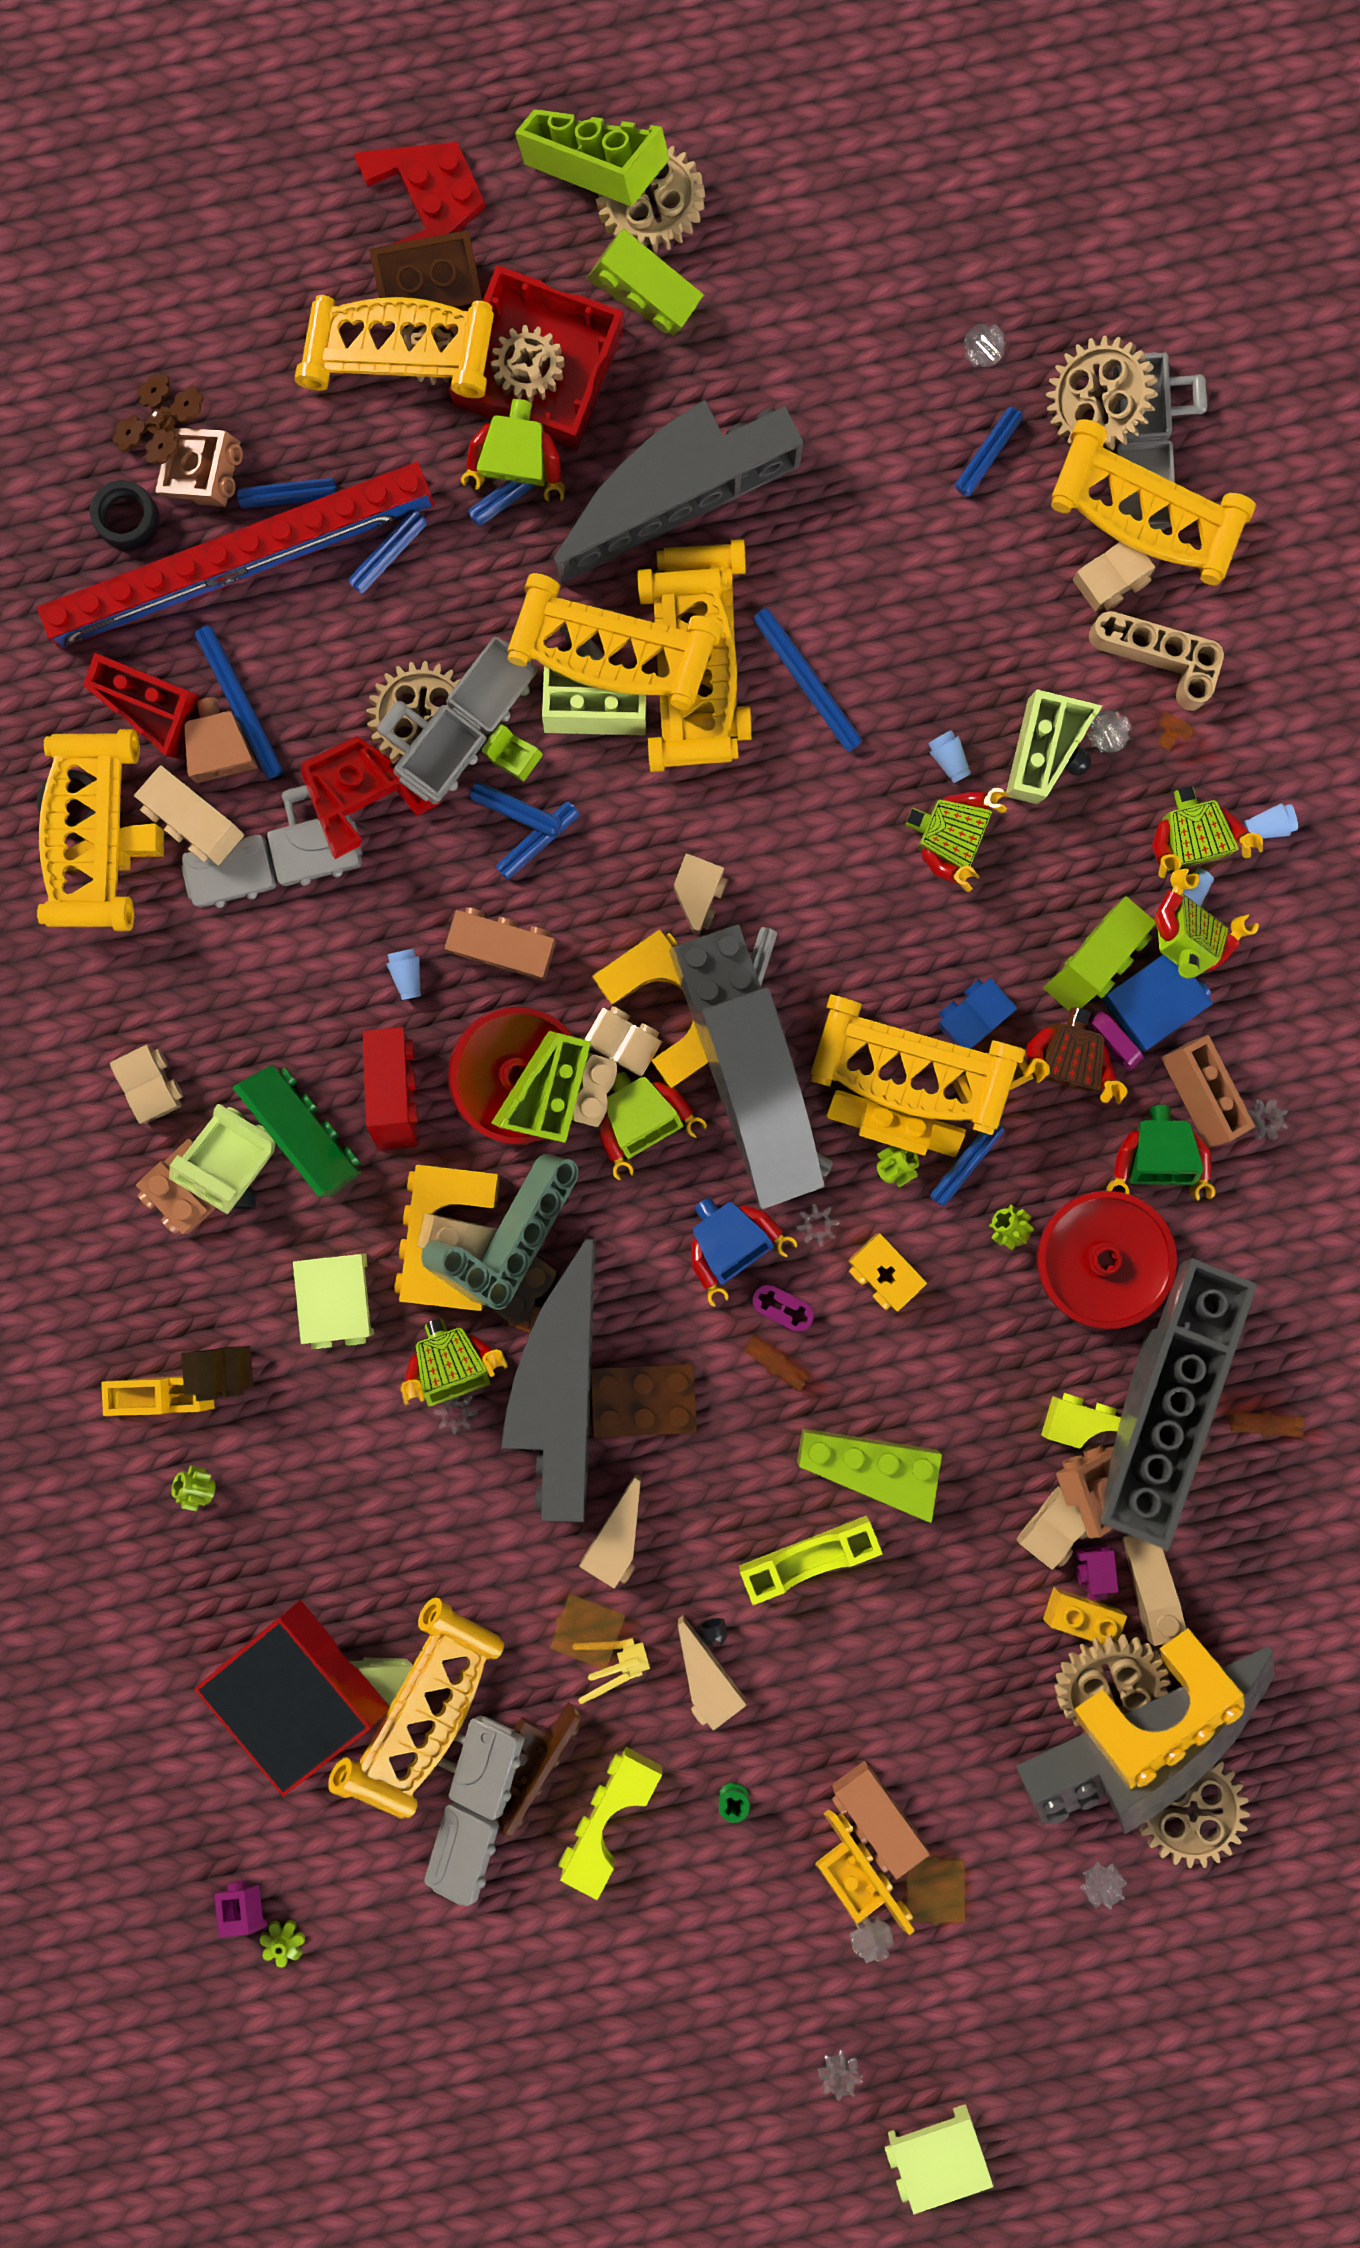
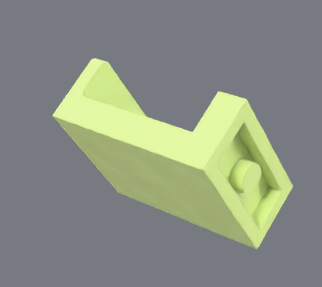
[169,1104,275,1215]
[293,1254,374,1349]
[885,2104,993,2214]

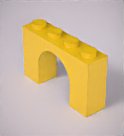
[592,929,708,1088]
[395,1165,501,1311]
[1074,1629,1245,1790]

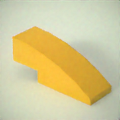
[65,824,164,872]
[101,1376,215,1416]

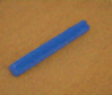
[754,608,862,752]
[195,626,284,780]

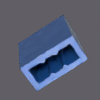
[1100,954,1213,1052]

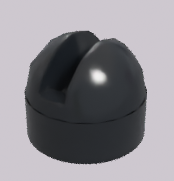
[1064,746,1091,775]
[232,1187,256,1210]
[698,1618,727,1647]

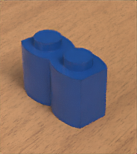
[937,978,1018,1049]

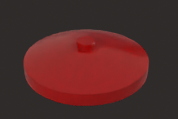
[448,1007,574,1144]
[1037,1191,1177,1329]

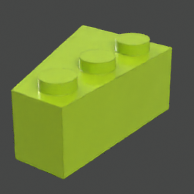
[586,228,704,335]
[1043,896,1155,1012]
[491,1031,591,1143]

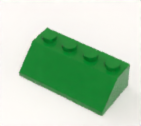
[233,1064,362,1198]

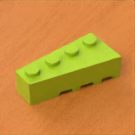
[515,109,669,207]
[797,1428,942,1523]

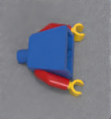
[691,1198,797,1307]

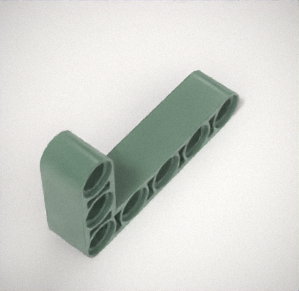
[421,1154,579,1310]

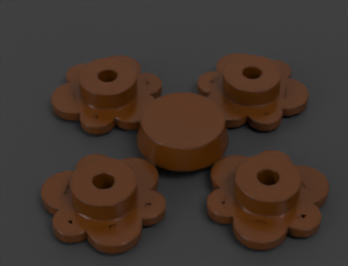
[112,374,204,464]

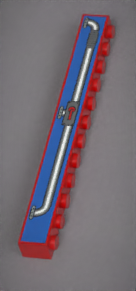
[36,461,435,649]

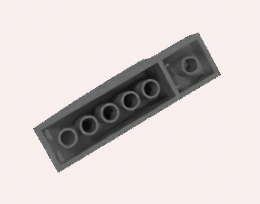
[554,400,803,584]
[669,924,825,1210]
[501,1239,596,1522]
[1100,1258,1257,1550]
[1016,1646,1275,1834]

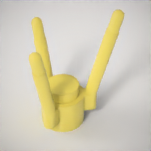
[572,1638,650,1704]

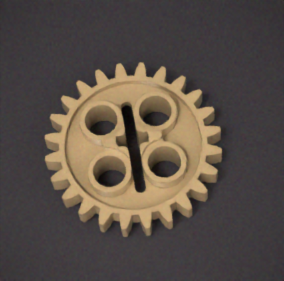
[596,146,705,253]
[1046,336,1158,451]
[366,661,461,764]
[1054,1634,1170,1727]
[1139,1759,1250,1868]

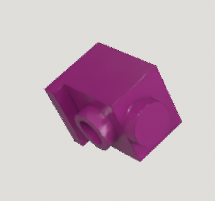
[1073,1545,1118,1600]
[214,1879,267,1938]

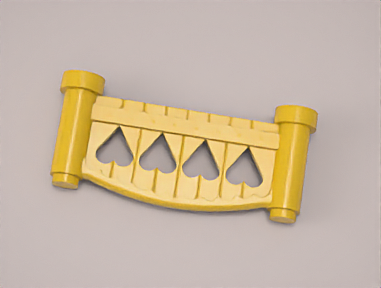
[294,295,494,398]
[1051,419,1256,586]
[657,539,752,741]
[638,568,739,772]
[507,573,723,710]
[37,729,140,931]
[810,995,1026,1135]
[328,1598,504,1819]

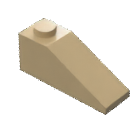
[417,1213,498,1260]
[579,1474,641,1589]
[1122,1535,1186,1646]
[678,1615,746,1731]

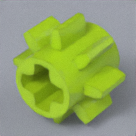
[877,1146,919,1187]
[989,1205,1034,1250]
[172,1466,215,1511]

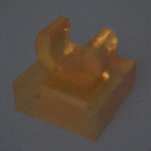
[1157,710,1195,751]

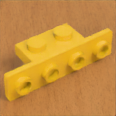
[827,1090,966,1157]
[815,1809,915,1935]

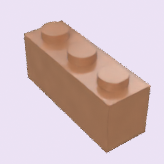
[444,907,556,981]
[1161,1035,1255,1147]
[832,1760,930,1880]

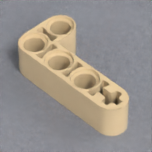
[1089,611,1224,711]

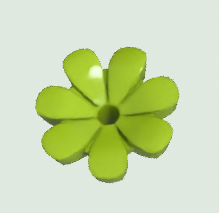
[259,1920,305,1968]

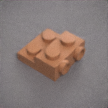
[155,428,243,507]
[136,1138,216,1234]
[1056,1444,1114,1538]

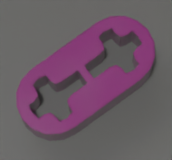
[1088,1011,1144,1071]
[752,1284,814,1331]

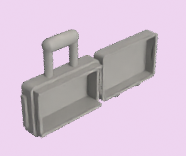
[1109,352,1207,530]
[377,637,537,804]
[181,785,362,908]
[424,1716,525,1906]

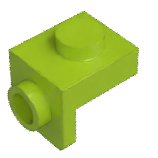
[482,724,543,782]

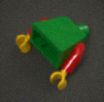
[1107,1105,1215,1201]

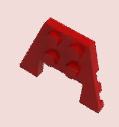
[353,142,486,244]
[300,736,442,859]

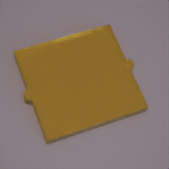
[550,1594,626,1669]
[907,1855,965,1926]

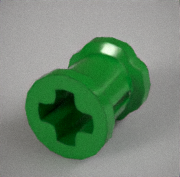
[718,1782,750,1823]

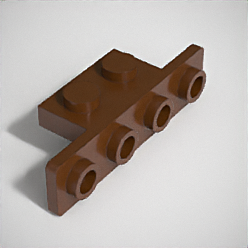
[498,1702,581,1838]

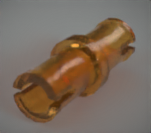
[743,1333,811,1392]
[1230,1410,1304,1438]

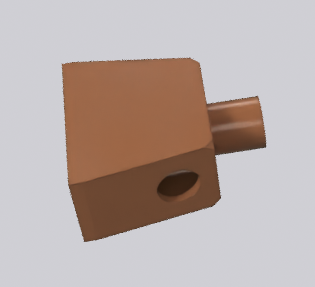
[184,697,258,783]

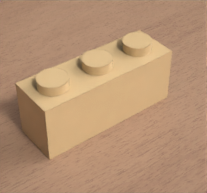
[134,765,245,866]

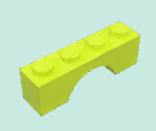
[1041,1393,1121,1449]
[739,1516,882,1605]
[558,1747,662,1900]

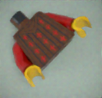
[1022,1008,1127,1104]

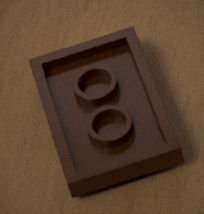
[369,230,483,308]
[591,1363,697,1438]

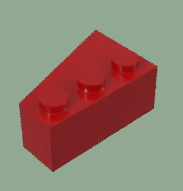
[83,653,201,759]
[362,1027,418,1151]

